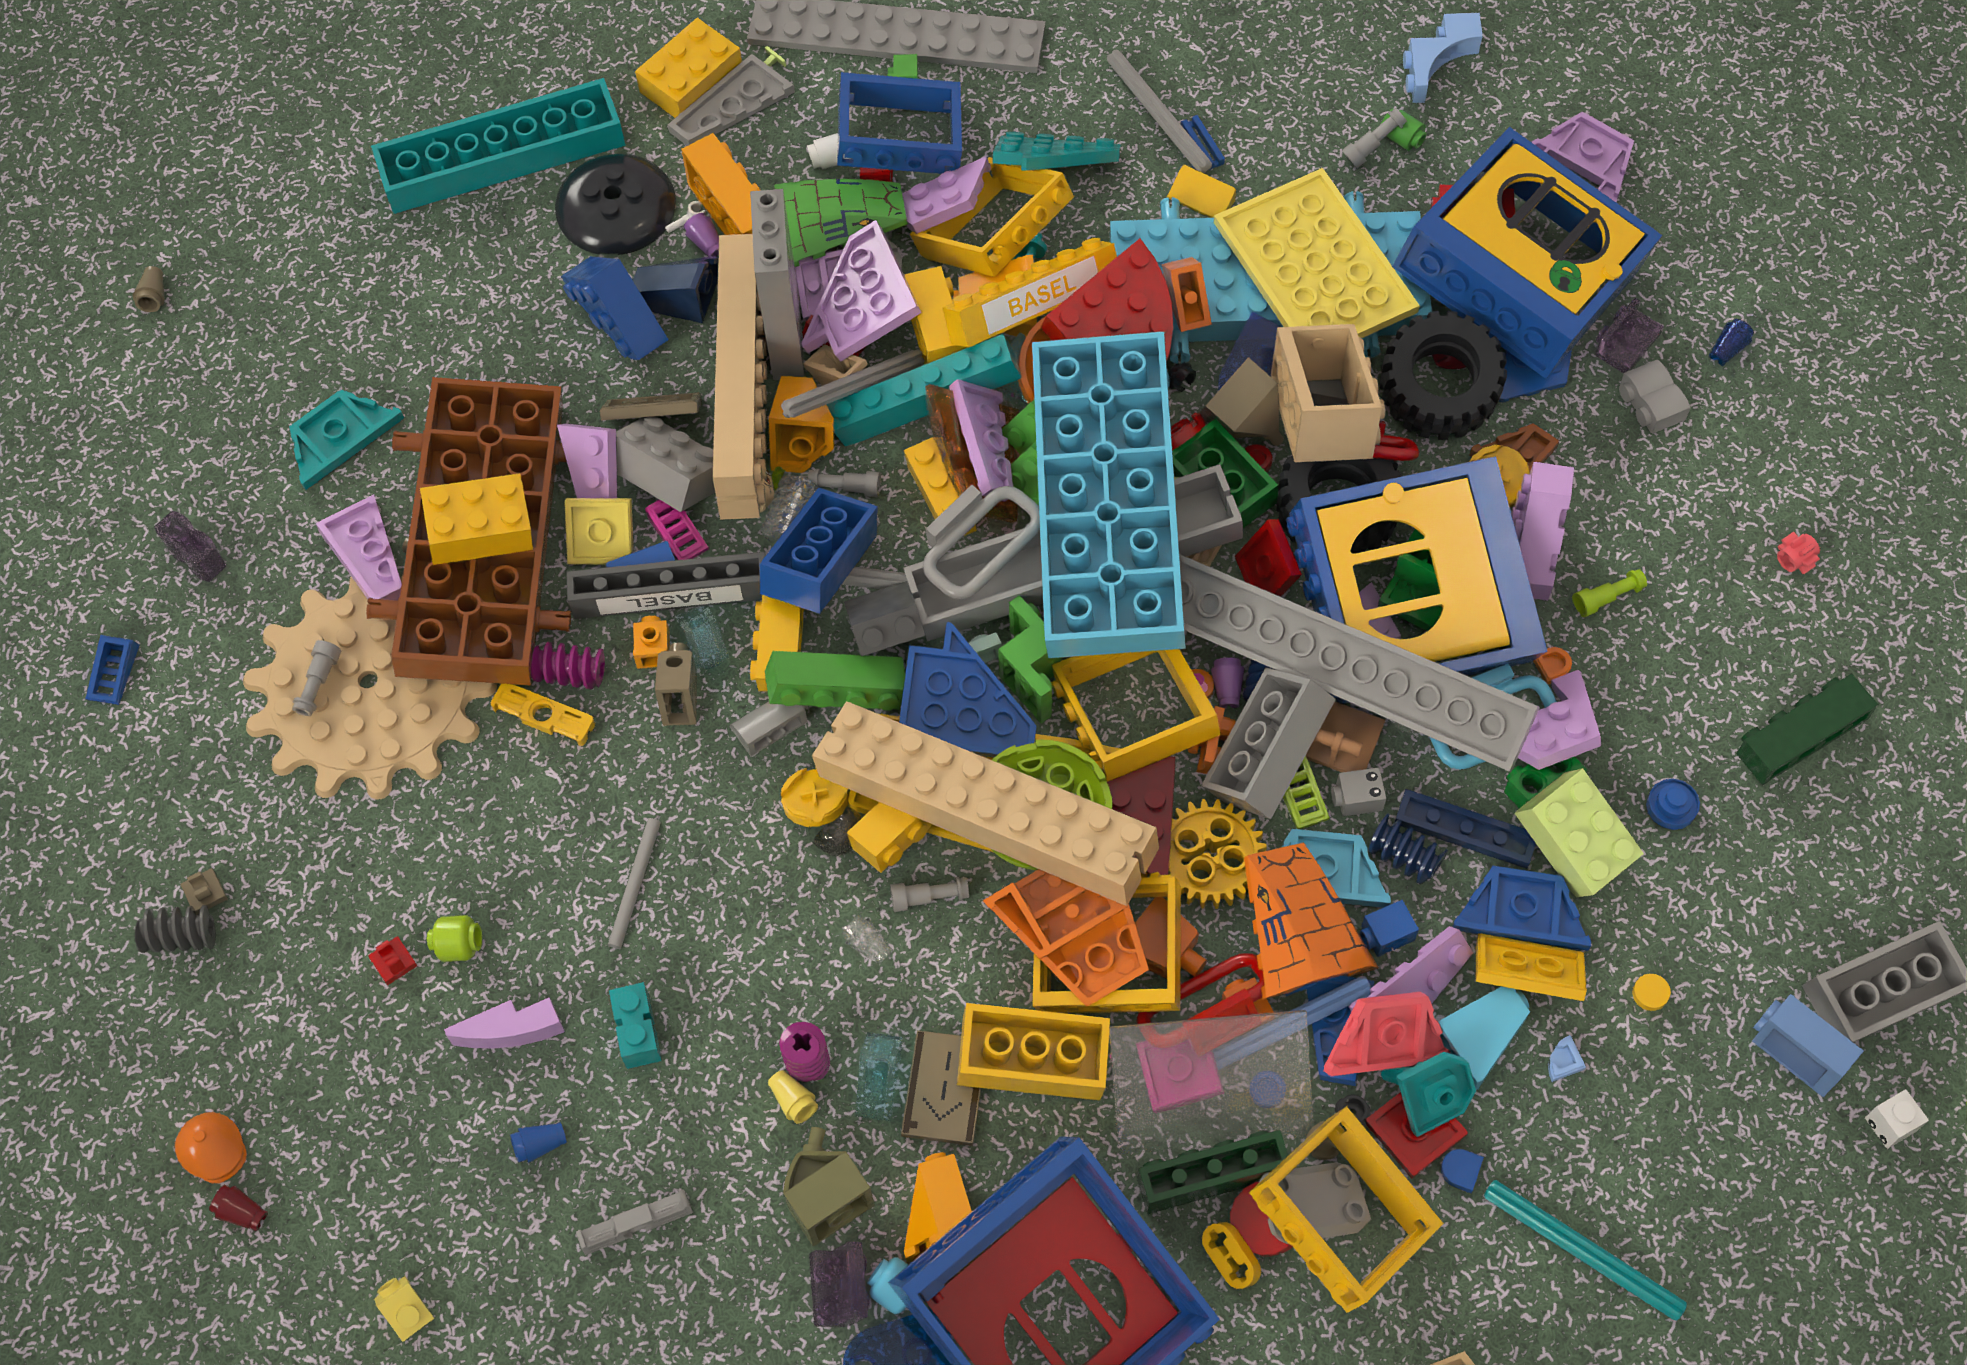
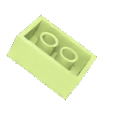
[1515,768,1644,897]

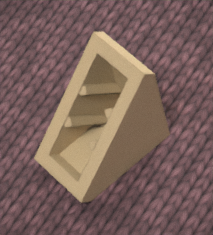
[803,344,868,386]

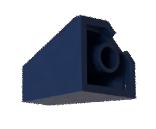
[631,256,719,323]

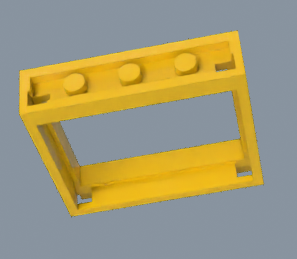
[910,157,1074,277]
[1051,649,1220,782]
[1032,872,1181,1013]
[1249,1106,1444,1313]

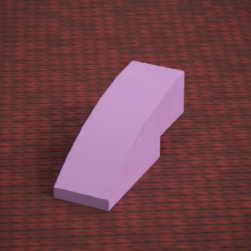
[444,998,565,1048]

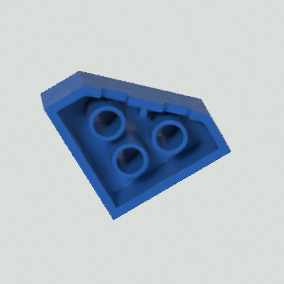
[561,256,669,360]

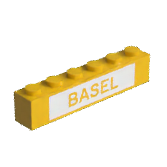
[942,238,1117,348]

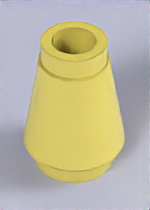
[768,1070,818,1124]

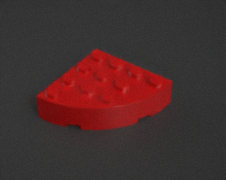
[1040,238,1173,361]

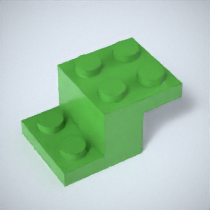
[1002,400,1039,506]
[998,596,1062,724]

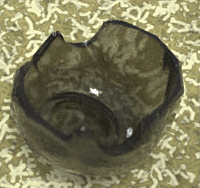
[812,807,862,857]

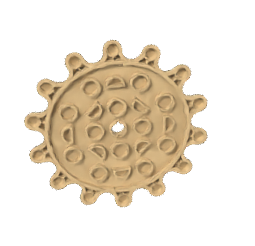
[243,576,497,799]

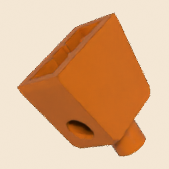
[1135,897,1207,979]

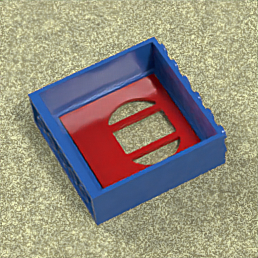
[888,1136,1220,1365]

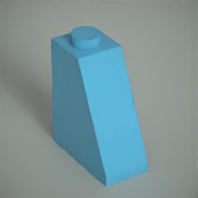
[1438,986,1530,1090]

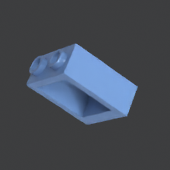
[1752,994,1864,1097]

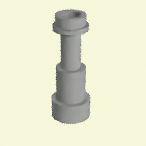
[1342,108,1407,169]
[807,469,881,497]
[292,640,342,716]
[890,877,969,912]

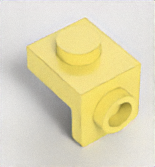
[374,1276,434,1342]

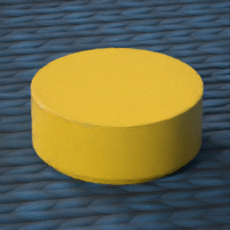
[1632,974,1671,1011]

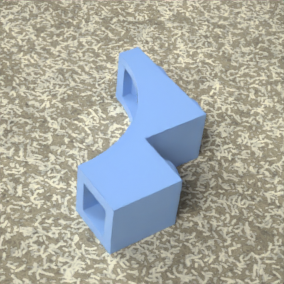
[1403,13,1482,103]

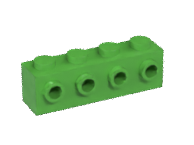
[765,651,906,710]

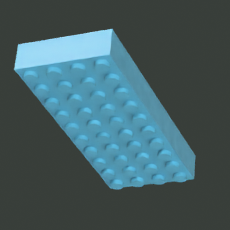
[1032,332,1186,658]

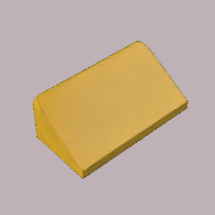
[1167,165,1236,218]

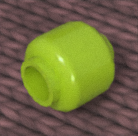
[427,915,482,962]

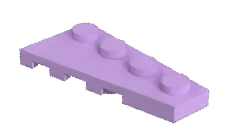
[949,379,1013,501]
[316,494,402,600]

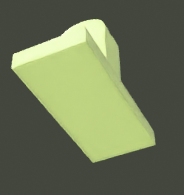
[764,46,786,67]

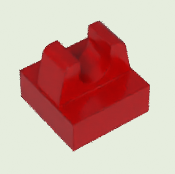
[368,936,417,986]

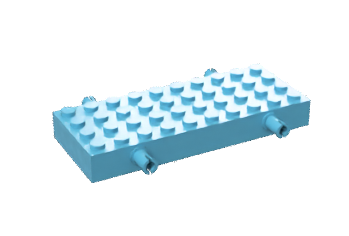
[1109,191,1432,364]

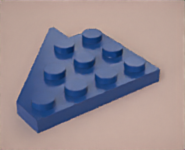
[899,622,1036,757]

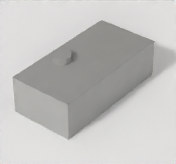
[1201,668,1336,819]
[1802,921,1967,1043]

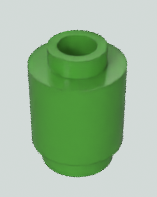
[1381,108,1427,151]

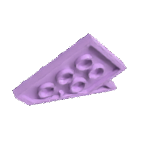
[801,220,922,362]

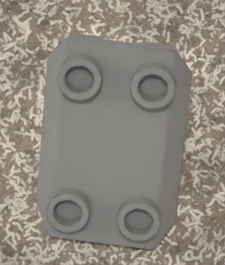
[1259,1162,1371,1244]

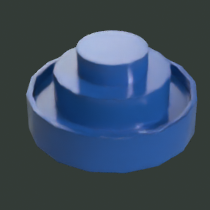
[1646,778,1700,830]

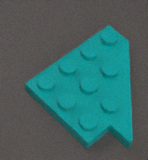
[993,132,1121,171]

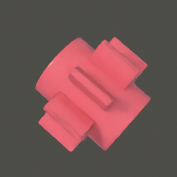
[1777,532,1820,574]

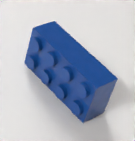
[760,488,878,614]

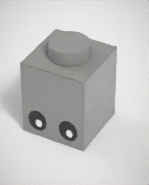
[1331,768,1386,817]

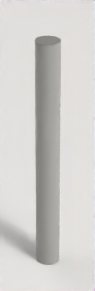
[608,818,661,949]

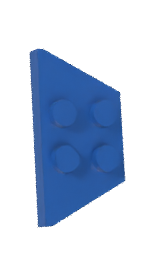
[1499,350,1571,403]
[1452,866,1591,951]

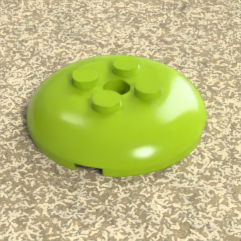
[991,740,1112,870]

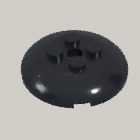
[555,154,676,255]

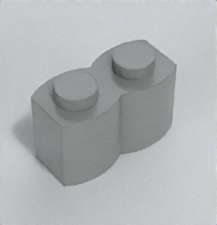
[1619,360,1690,434]

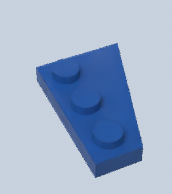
[1307,975,1375,1086]

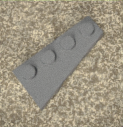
[667,54,795,146]

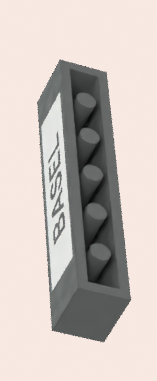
[566,552,765,619]

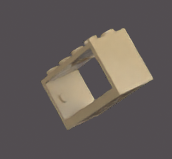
[1270,324,1385,462]

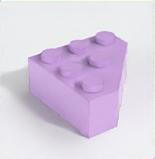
[1511,462,1574,601]

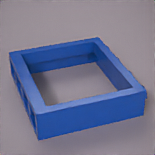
[837,72,962,174]

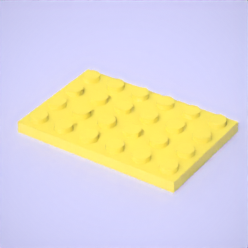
[1213,168,1420,338]

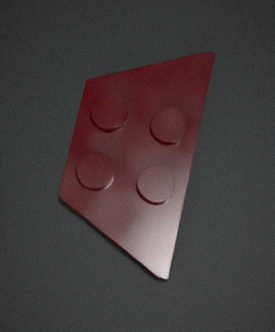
[1107,756,1176,875]

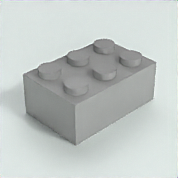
[616,416,715,512]

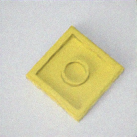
[565,498,634,565]

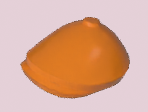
[175,1112,247,1183]

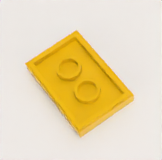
[1476,933,1587,1001]

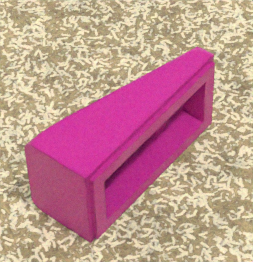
[645,499,709,560]

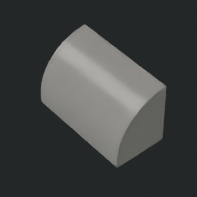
[730,701,808,757]

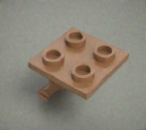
[1306,702,1386,773]

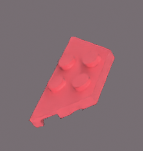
[1324,992,1451,1076]

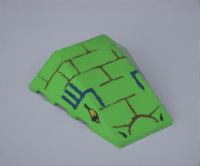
[774,179,908,267]

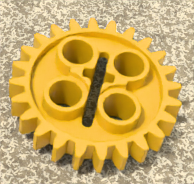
[1169,799,1267,909]

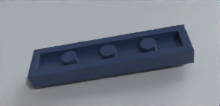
[1394,789,1536,869]

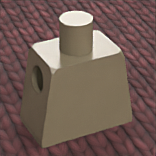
[655,643,697,726]

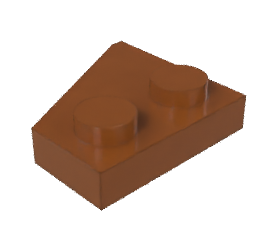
[1469,423,1559,471]

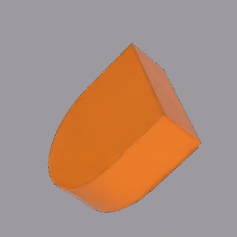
[1533,647,1572,684]

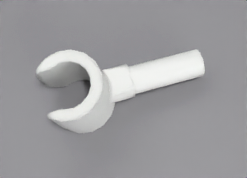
[665,201,706,233]

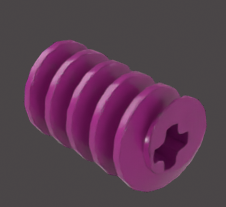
[531,641,605,690]
[779,1021,830,1082]

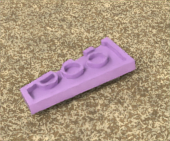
[1348,926,1473,1011]

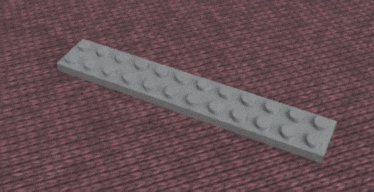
[1179,554,1540,772]

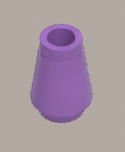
[684,213,719,257]
[1211,658,1244,708]

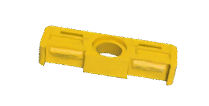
[491,684,595,746]

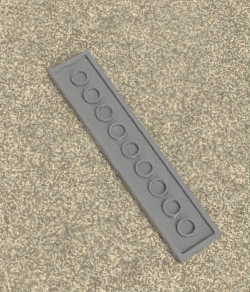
[747,0,1045,73]

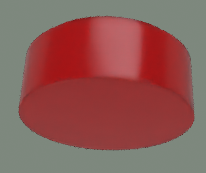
[1245,444,1273,472]

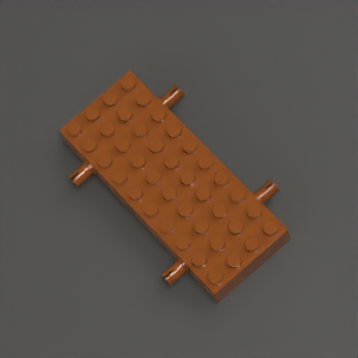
[366,377,571,685]

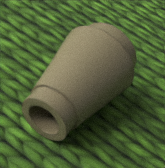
[133,266,165,312]

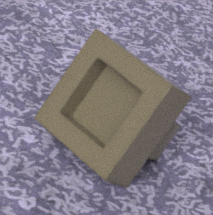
[180,868,228,915]

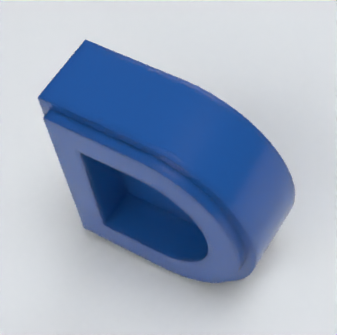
[1441,1149,1484,1193]

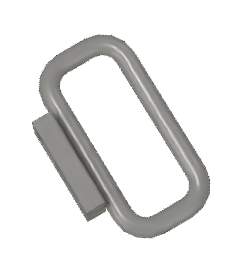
[923,485,1040,599]

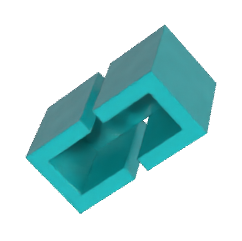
[609,982,662,1069]

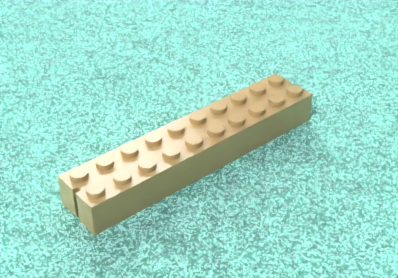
[713,234,768,520]
[812,701,1159,906]

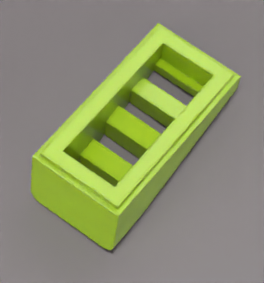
[1283,755,1330,830]

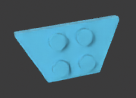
[1282,829,1391,908]

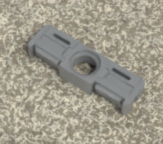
[576,1190,693,1255]

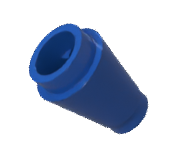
[510,1122,567,1163]

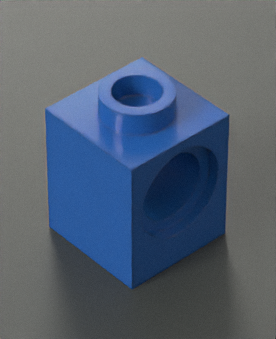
[1359,900,1419,957]

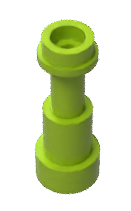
[1572,569,1647,618]

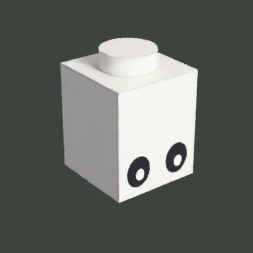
[1865,1089,1929,1149]

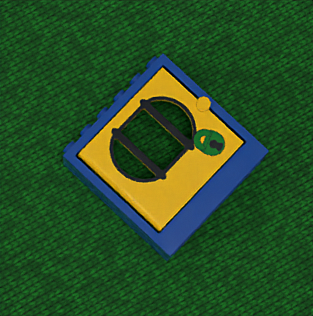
[1392,127,1663,379]

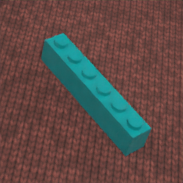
[826,334,1022,446]

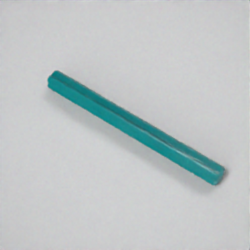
[1484,1180,1687,1321]

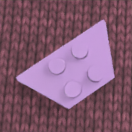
[902,156,991,234]

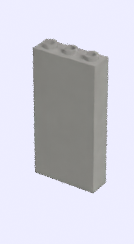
[750,189,805,380]

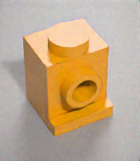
[633,616,670,669]

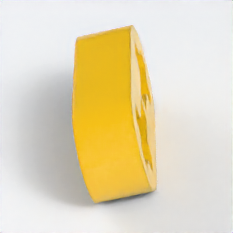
[1202,1222,1261,1289]

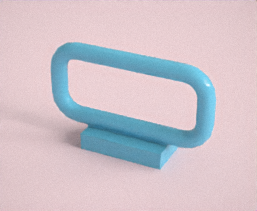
[1429,664,1557,770]

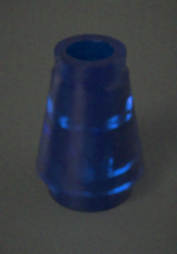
[1709,319,1754,366]

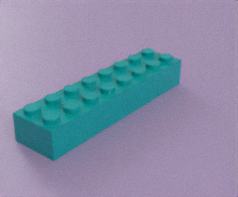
[371,78,626,214]

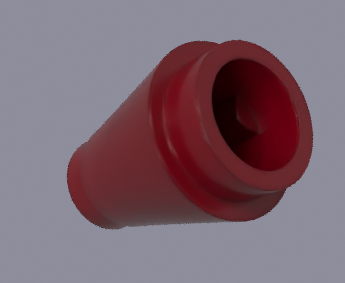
[209,1185,268,1232]

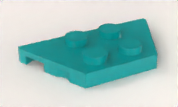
[289,389,404,490]

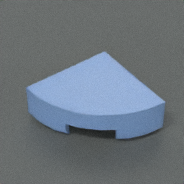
[1548,1035,1586,1082]

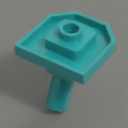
[1381,1052,1476,1137]

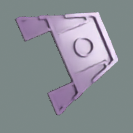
[1532,112,1634,202]
[1518,670,1601,770]

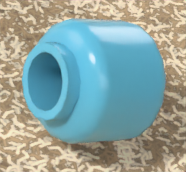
[867,1257,909,1314]

